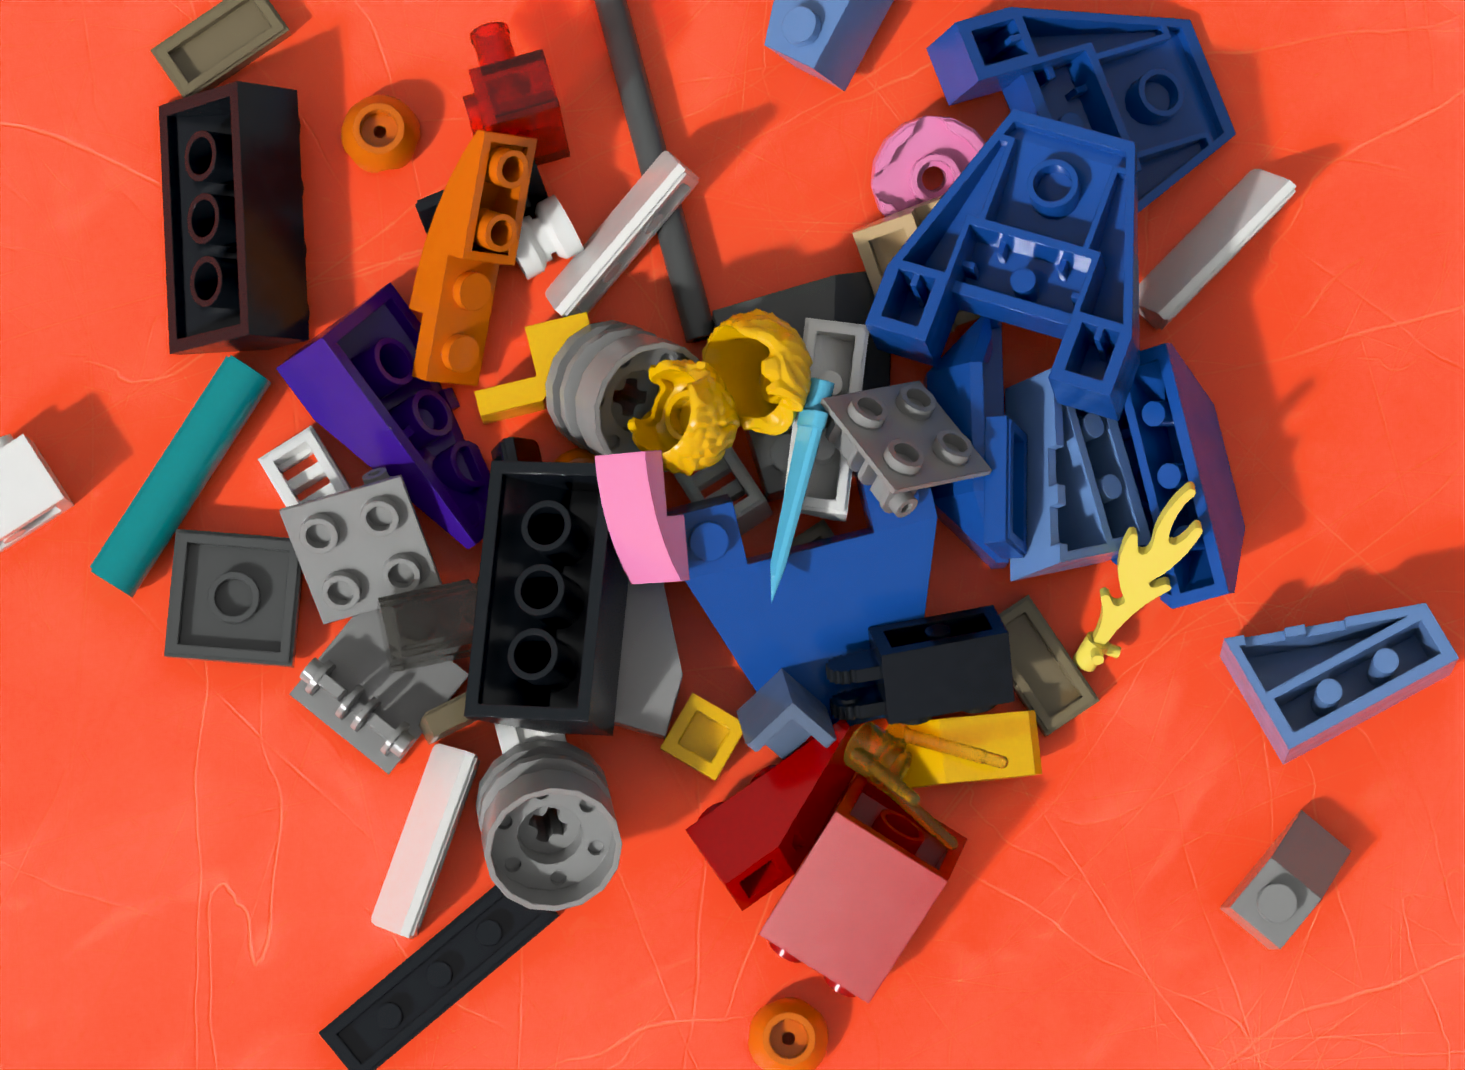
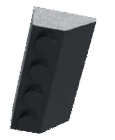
[159,81,310,355]
[464,461,629,736]

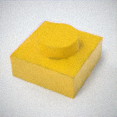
[660,692,743,781]

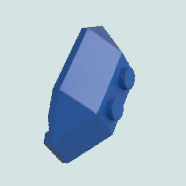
[923,316,1009,569]
[1111,343,1245,609]

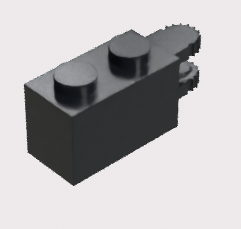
[825,605,1015,725]

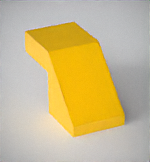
[474,312,590,425]
[887,710,1042,790]

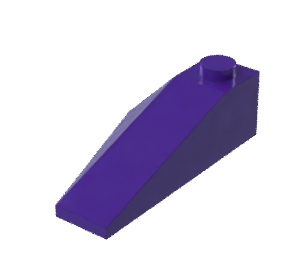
[276,282,490,549]

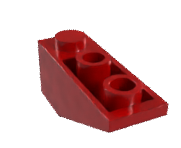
[685,720,865,911]

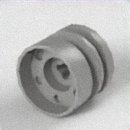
[545,320,700,472]
[476,739,622,911]

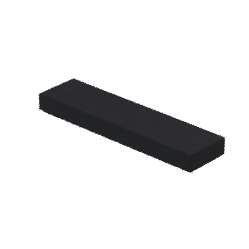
[319,885,559,1070]

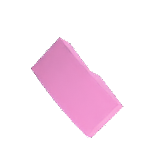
[595,450,690,585]

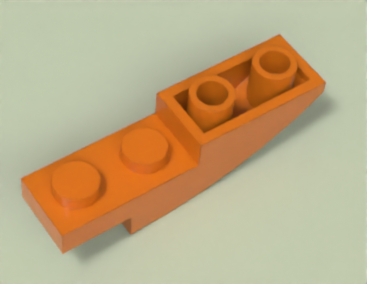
[409,130,537,386]

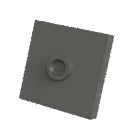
[164,529,303,668]

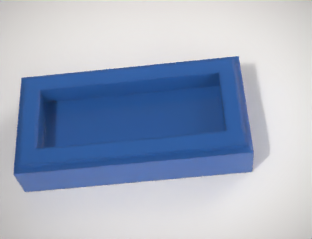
[984,415,1028,559]

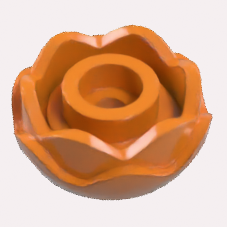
[341,95,421,173]
[748,997,828,1070]

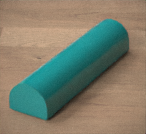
[90,355,271,598]

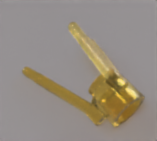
[843,722,1008,850]

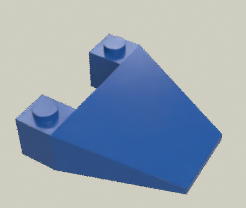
[926,7,1236,213]
[865,108,1140,421]
[667,472,938,726]

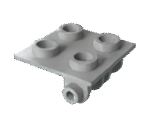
[820,380,992,518]
[279,467,444,625]
[289,607,468,775]

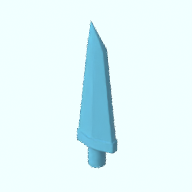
[770,378,835,603]

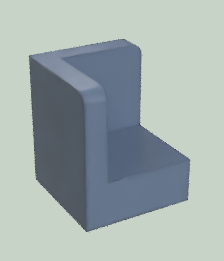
[736,668,837,760]

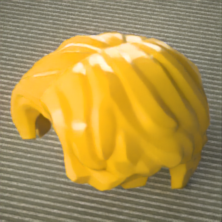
[702,308,813,436]
[627,359,740,476]

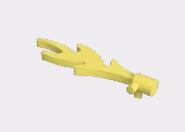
[1073,481,1203,672]

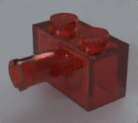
[462,22,570,166]

